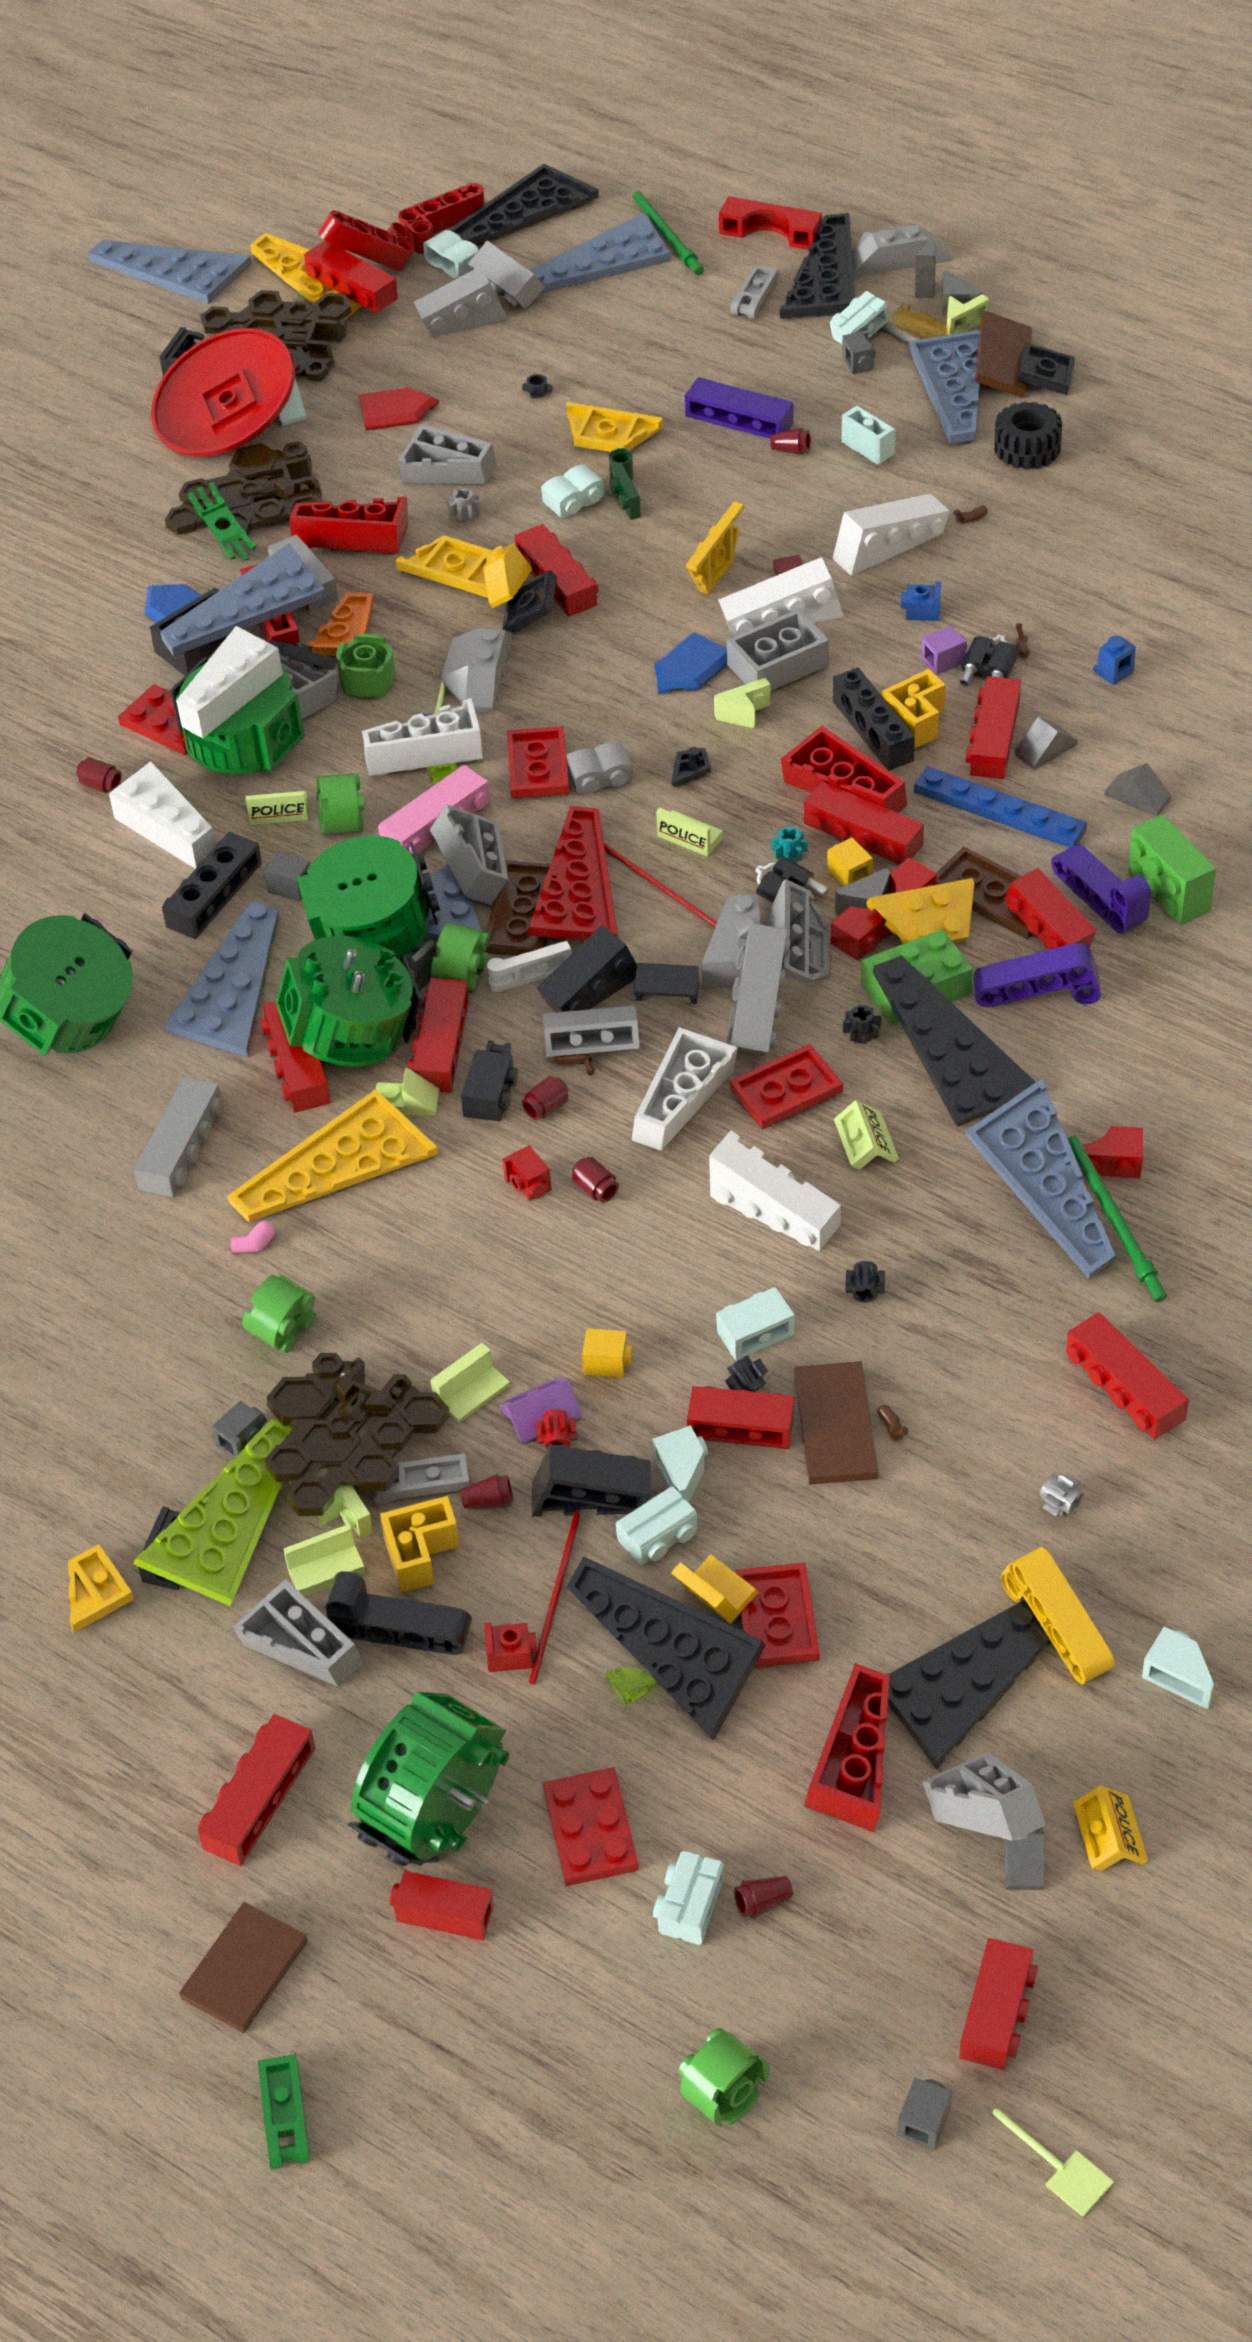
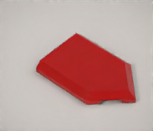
[359,387,439,430]

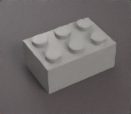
[727,609,829,691]

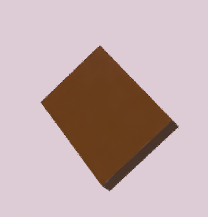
[179,1902,308,2033]

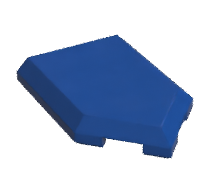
[145,584,202,622]
[655,632,727,694]

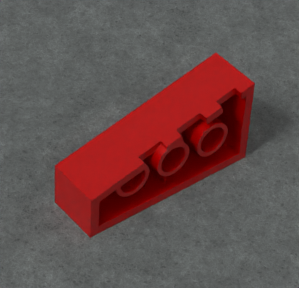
[290,496,409,554]
[781,726,907,813]
[804,1663,890,1832]

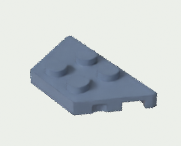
[423,865,481,942]

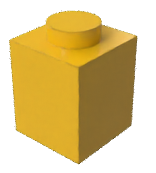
[827,837,873,886]
[582,1328,633,1378]

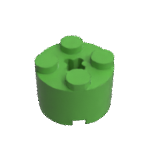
[336,634,396,698]
[317,773,364,834]
[431,922,490,992]
[242,1273,317,1353]
[678,2028,770,2127]

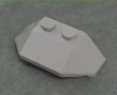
[852,224,950,277]
[442,628,513,712]
[765,879,829,983]

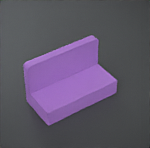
[499,1377,582,1443]

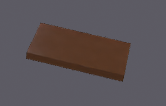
[975,311,1032,398]
[937,846,1033,939]
[485,860,550,956]
[794,1361,878,1485]

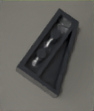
[150,588,227,675]
[537,925,637,1012]
[532,1444,651,1517]

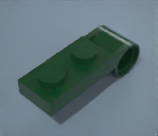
[609,448,641,520]

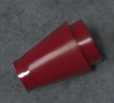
[770,428,811,455]
[460,1474,513,1509]
[734,1876,793,1918]

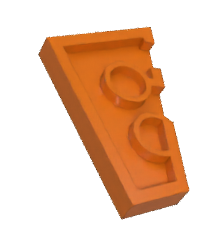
[308,592,374,656]

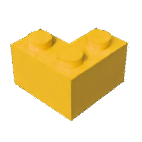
[882,669,946,749]
[380,1496,460,1593]

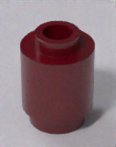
[76,757,122,793]
[521,1076,568,1121]
[572,1157,619,1203]

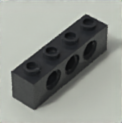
[833,667,915,771]
[162,832,262,939]

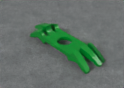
[188,482,257,561]

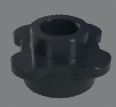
[522,374,553,398]

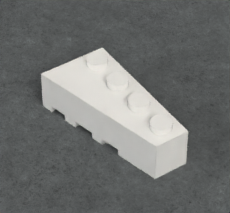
[833,494,949,576]
[176,626,283,738]
[632,1027,738,1151]

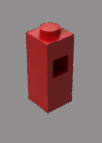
[390,1870,494,1941]

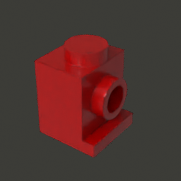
[502,1145,552,1201]
[484,1622,537,1673]

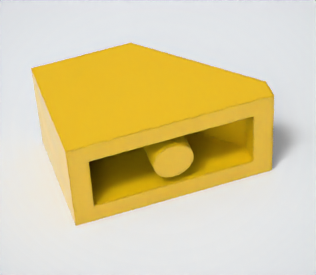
[483,543,532,608]

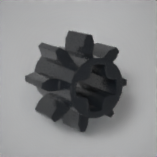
[843,1005,881,1044]
[845,1261,885,1302]
[725,1355,769,1392]

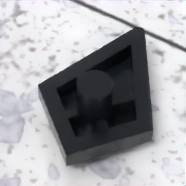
[672,747,711,787]

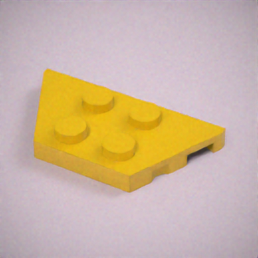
[566,402,663,452]
[686,501,744,595]
[396,535,492,598]
[866,878,974,944]

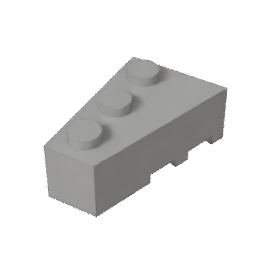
[414,266,508,337]
[397,424,496,484]
[279,654,338,720]
[430,804,508,905]
[701,894,760,989]
[232,1579,364,1687]
[922,1752,1046,1841]

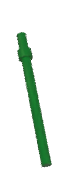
[633,191,704,275]
[1068,1135,1167,1302]

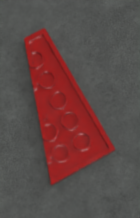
[527,806,618,940]

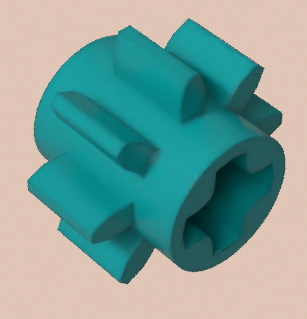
[771,827,808,862]

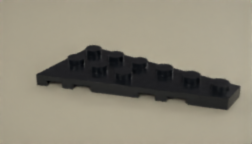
[449,164,599,245]
[779,213,855,319]
[872,955,1036,1127]
[566,1556,766,1740]
[888,1600,1051,1769]

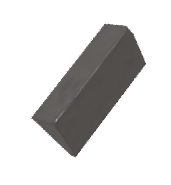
[915,240,936,298]

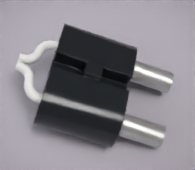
[960,635,1020,686]
[755,856,829,903]

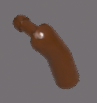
[954,505,988,523]
[1015,623,1030,658]
[554,1054,594,1075]
[877,1405,908,1440]

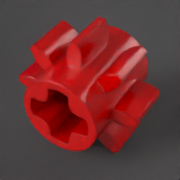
[535,1409,577,1450]

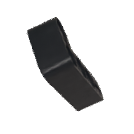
[325,1571,472,1655]

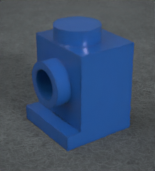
[901,581,941,621]
[1093,636,1136,685]

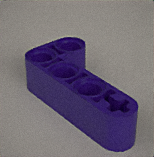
[1051,844,1151,934]
[973,943,1101,1007]

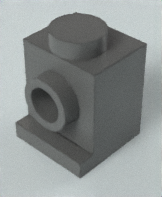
[842,330,875,374]
[212,1400,267,1459]

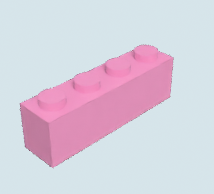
[378,765,490,856]

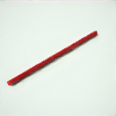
[604,843,717,928]
[529,1512,581,1685]

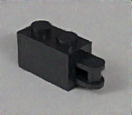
[461,1040,518,1122]

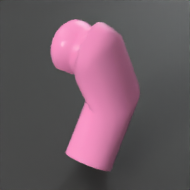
[231,1220,275,1253]

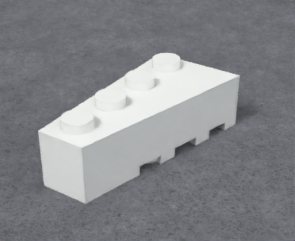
[718,557,844,637]
[362,698,483,776]
[109,761,215,869]
[709,1130,841,1251]

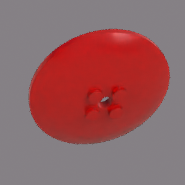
[151,328,295,457]

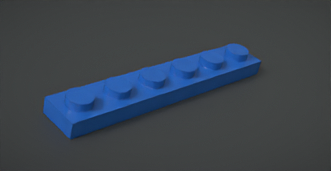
[914,766,1087,848]

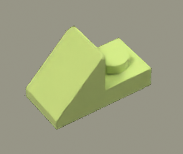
[947,294,989,335]
[714,678,771,728]
[376,1068,440,1116]
[318,1467,373,1539]

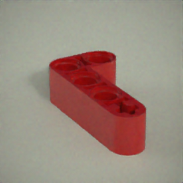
[398,183,485,254]
[319,210,415,271]

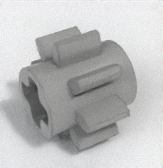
[447,488,481,522]
[1040,1472,1084,1517]

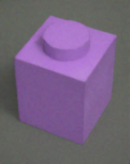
[921,625,967,675]

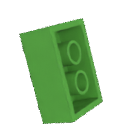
[1128,814,1216,925]
[861,929,973,1025]

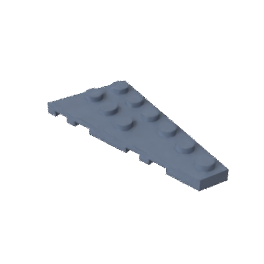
[529,213,670,294]
[88,240,252,304]
[909,330,980,444]
[160,543,326,656]
[165,901,279,1058]
[966,1078,1115,1279]

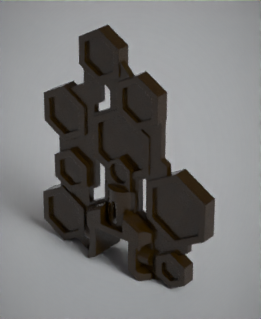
[200,290,352,381]
[165,441,325,540]
[265,1353,449,1516]

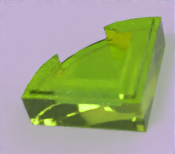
[427,763,457,785]
[606,1667,656,1705]

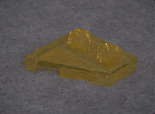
[892,302,947,338]

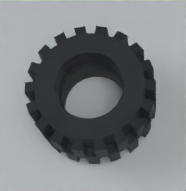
[994,402,1062,469]

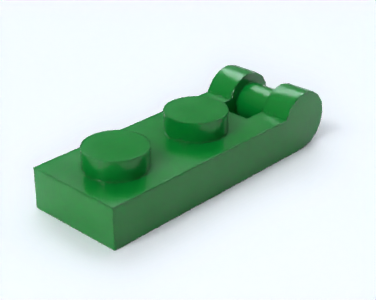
[257,2054,311,2169]

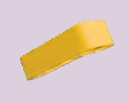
[1001,1547,1115,1685]

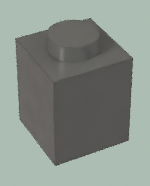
[264,852,310,901]
[897,2077,952,2150]

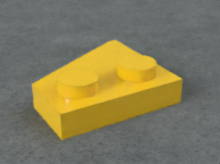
[68,1544,134,1633]

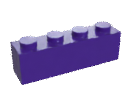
[685,377,794,439]

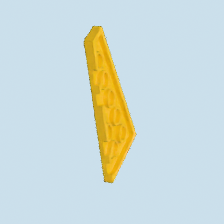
[250,232,362,319]
[228,1089,438,1222]

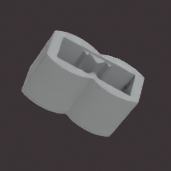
[566,741,633,794]

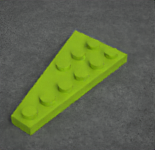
[133,1418,292,1606]

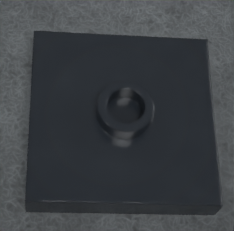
[1017,343,1075,395]
[502,570,557,633]
[269,640,337,670]

